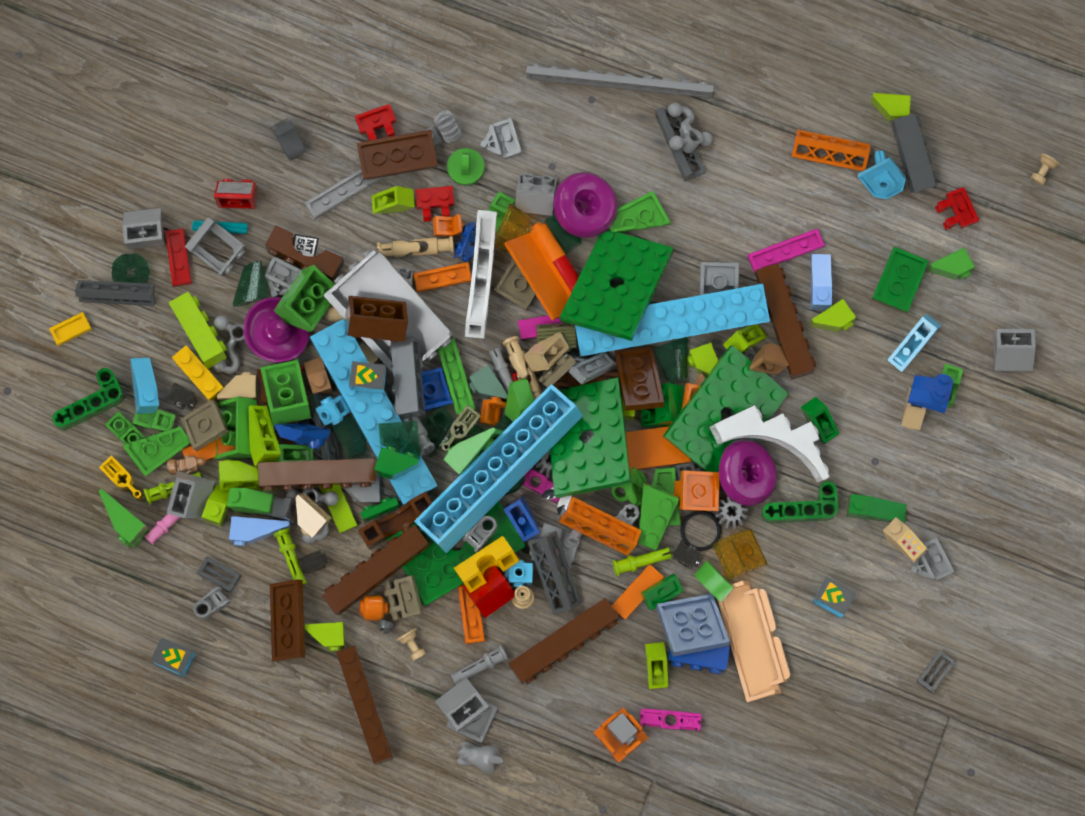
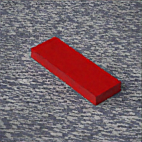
[165,228,192,287]

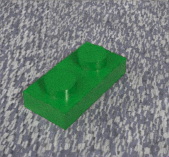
[360,497,400,523]
[641,574,683,611]

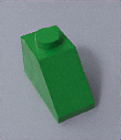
[800,397,840,444]

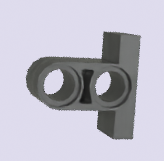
[270,118,306,161]
[262,497,300,527]

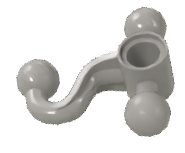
[668,103,713,153]
[211,315,245,374]
[286,489,338,544]

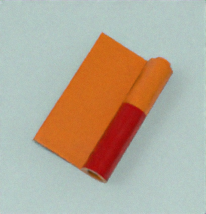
[504,222,579,321]

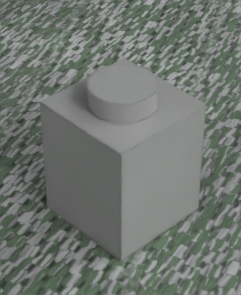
[607,713,638,746]

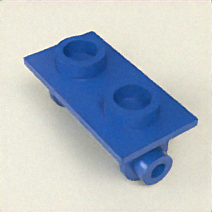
[453,222,476,262]

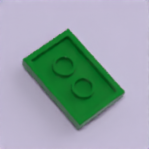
[872,247,929,313]

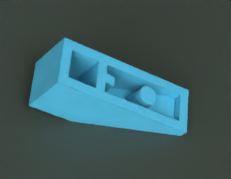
[888,314,942,372]
[130,358,159,414]

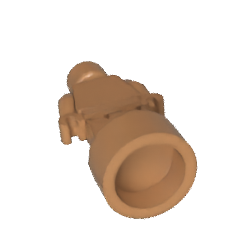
[167,455,206,475]

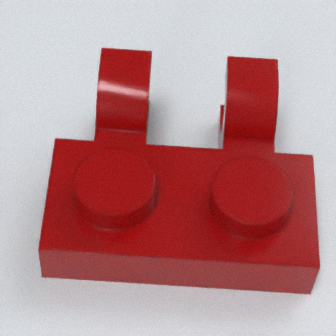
[354,104,396,141]
[415,186,454,222]
[935,187,979,230]

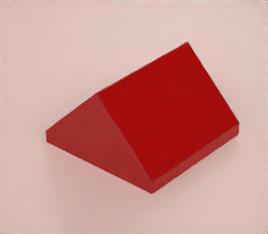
[463,566,515,618]

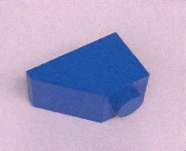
[504,495,540,542]

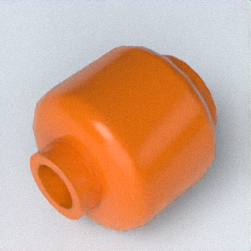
[359,595,388,621]

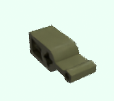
[441,405,481,454]

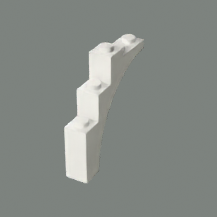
[465,210,497,339]
[710,405,830,483]

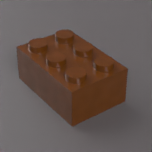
[345,296,408,342]

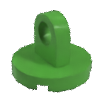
[447,148,485,186]
[611,467,648,506]

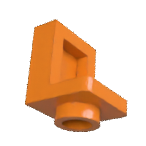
[433,214,464,237]
[480,397,506,427]

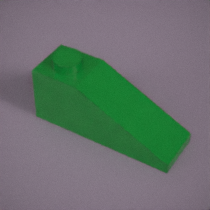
[847,494,906,524]

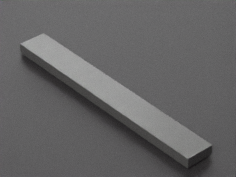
[305,126,443,220]

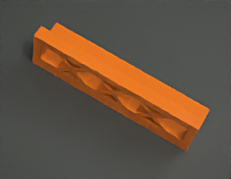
[791,129,871,171]
[559,497,641,556]

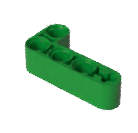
[52,368,124,431]
[761,481,838,523]

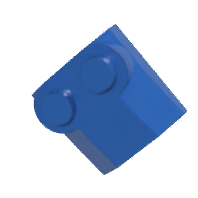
[422,367,453,413]
[907,374,953,413]
[275,423,330,449]

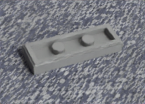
[568,352,616,384]

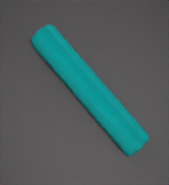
[192,220,248,234]

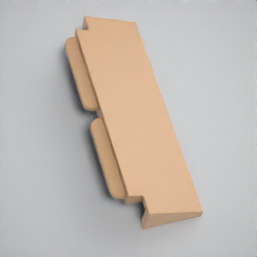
[717,581,791,702]

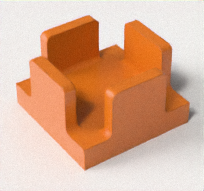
[674,471,719,511]
[593,707,649,763]

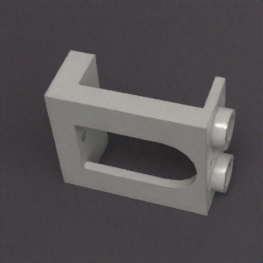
[185,217,246,276]

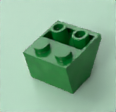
[641,383,684,427]
[374,446,419,480]

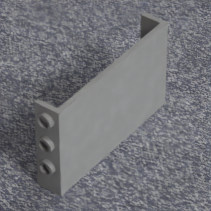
[324,248,453,371]

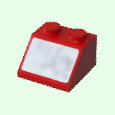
[214,179,257,209]

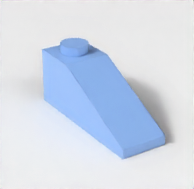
[810,254,832,310]
[229,516,291,547]

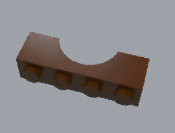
[265,225,344,282]
[358,491,432,550]

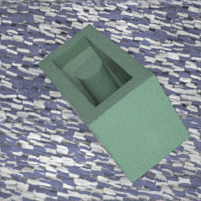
[468,365,508,402]

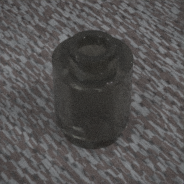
[298,550,329,574]

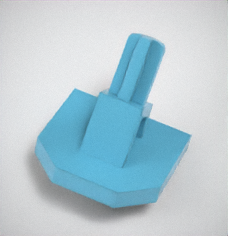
[858,151,906,199]

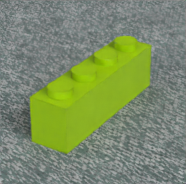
[168,292,227,369]

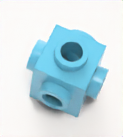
[316,395,351,426]
[505,560,533,588]

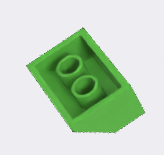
[273,265,335,332]
[214,396,257,460]

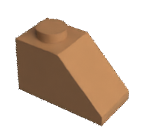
[750,343,789,375]
[303,357,333,395]

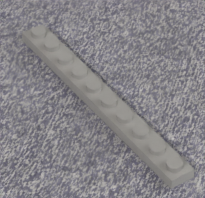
[526,64,714,98]

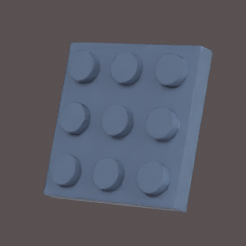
[656,594,730,656]

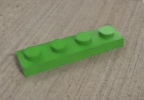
[437,338,475,416]

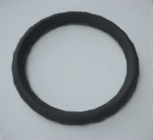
[680,511,721,551]

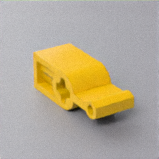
[99,455,144,501]

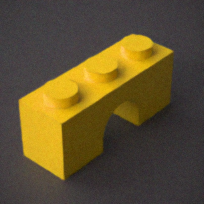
[172,345,223,401]
[454,536,519,593]

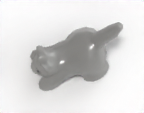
[457,741,504,774]

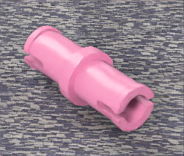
[144,514,180,545]

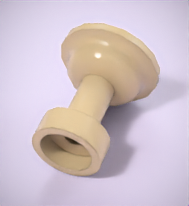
[1030,153,1060,186]
[511,586,534,609]
[396,628,426,661]

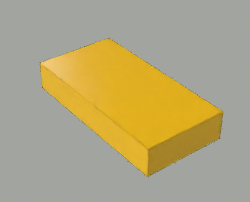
[49,312,92,346]

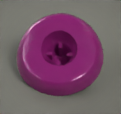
[554,172,618,238]
[243,297,309,362]
[719,439,777,506]

